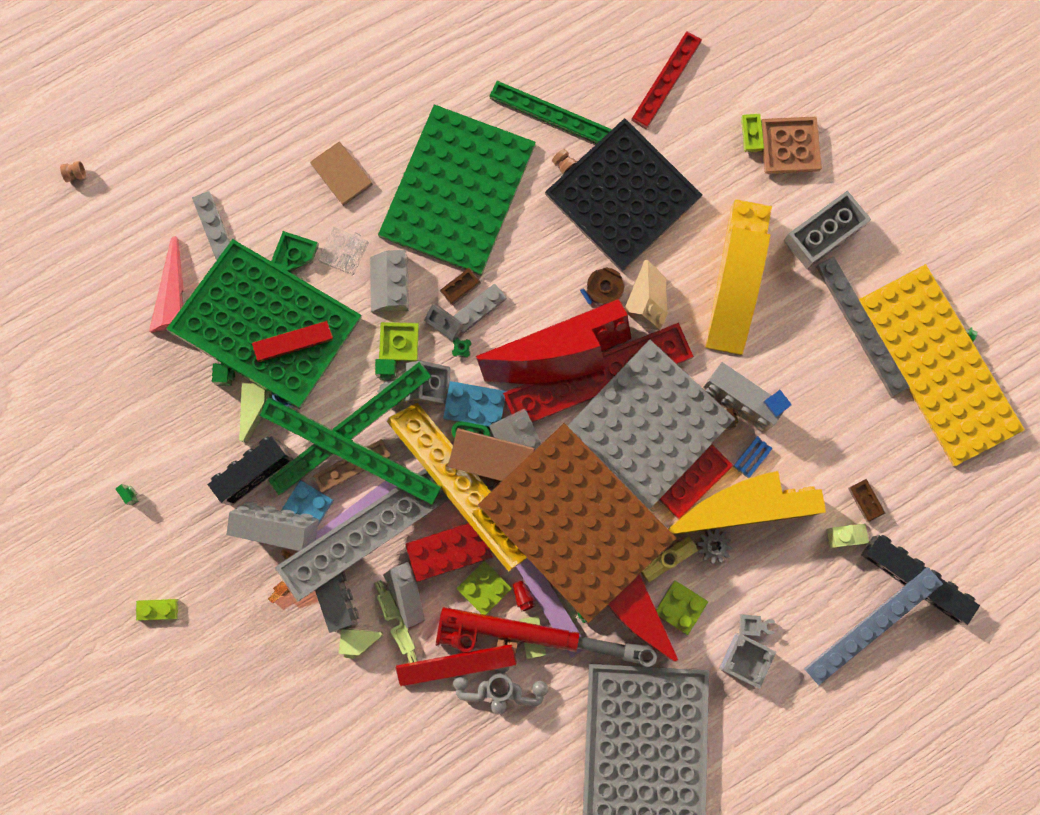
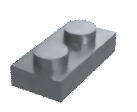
[424,304,464,340]

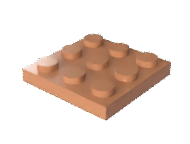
[761,116,822,174]

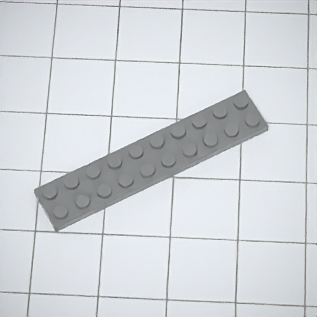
[275,469,450,602]

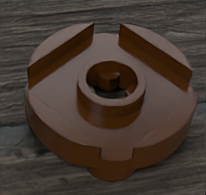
[587,267,625,305]

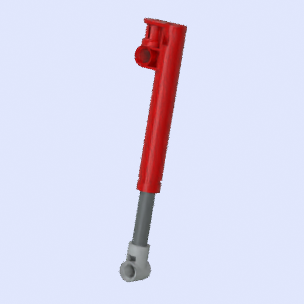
[435,607,657,667]

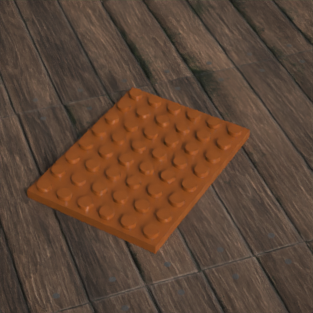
[478,423,676,623]

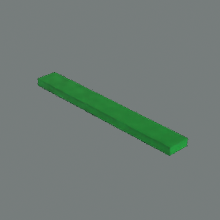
[489,81,612,144]

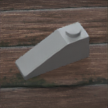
[383,562,425,629]

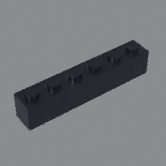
[861,535,981,625]

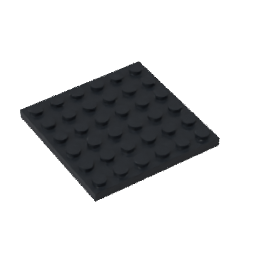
[545,118,703,272]

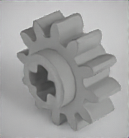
[696,529,733,564]

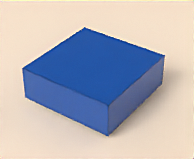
[764,390,792,417]

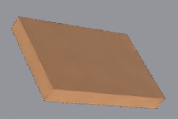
[310,141,373,206]

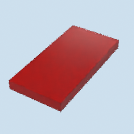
[659,444,734,519]

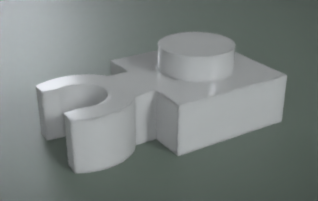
[739,614,775,636]

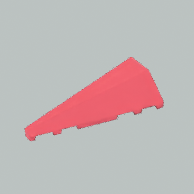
[150,236,184,333]

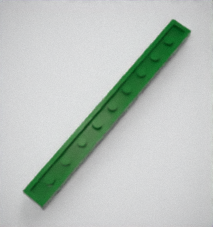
[268,362,432,495]
[259,398,442,505]

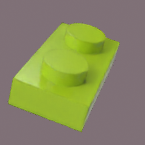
[741,114,764,152]
[136,599,178,621]

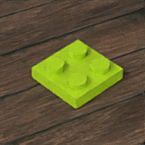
[379,322,419,362]
[456,561,512,615]
[656,580,709,635]

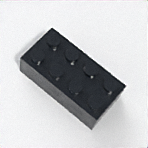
[207,436,293,506]

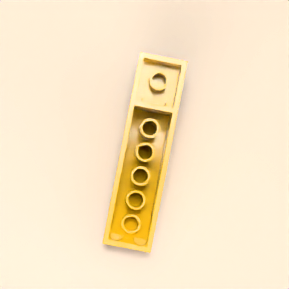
[705,199,772,355]
[667,471,826,535]

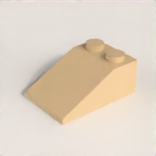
[625,260,667,331]

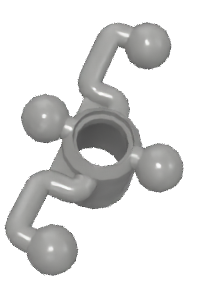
[453,667,548,714]

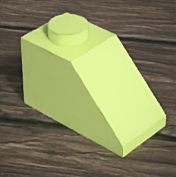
[826,524,869,548]
[339,629,383,659]

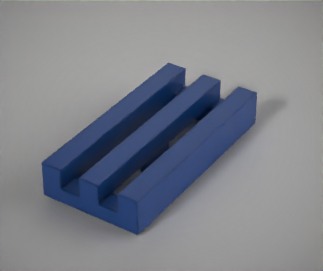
[733,436,773,478]

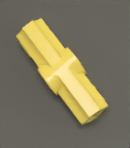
[641,536,698,583]

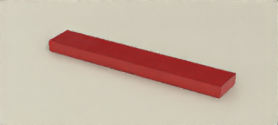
[631,31,702,129]
[395,644,517,686]

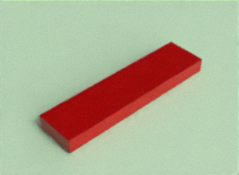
[252,321,333,363]

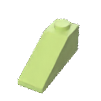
[239,383,272,443]

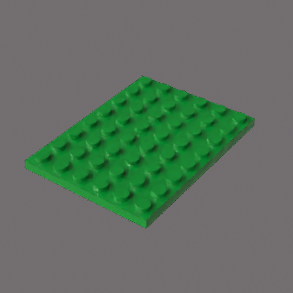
[378,104,536,276]
[166,239,362,410]

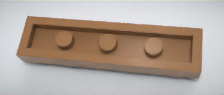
[313,439,391,493]

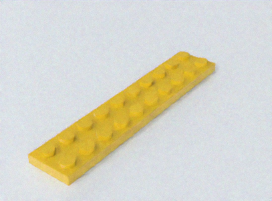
[387,403,528,572]

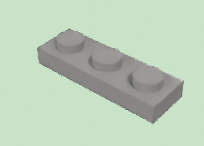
[454,283,507,334]

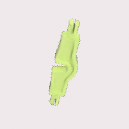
[374,580,418,663]

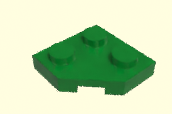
[271,231,319,272]

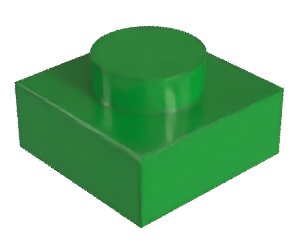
[115,484,138,506]

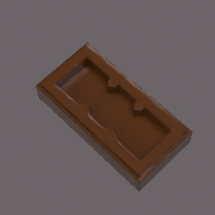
[440,268,481,306]
[848,479,886,522]

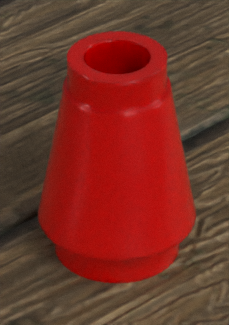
[513,581,536,612]

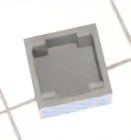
[719,633,776,689]

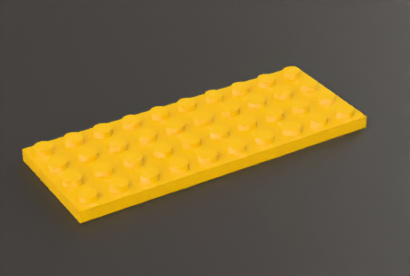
[859,264,1025,467]

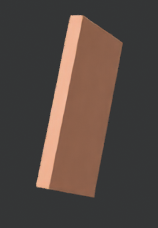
[448,429,534,481]

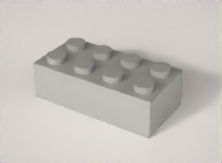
[783,190,871,269]
[703,362,783,431]
[226,502,319,551]

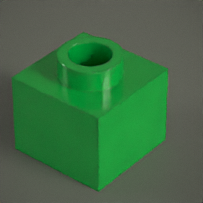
[375,359,397,381]
[212,363,235,386]

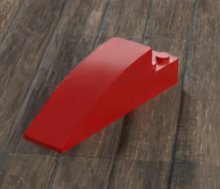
[476,299,632,384]
[607,574,678,662]

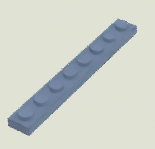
[804,567,943,686]

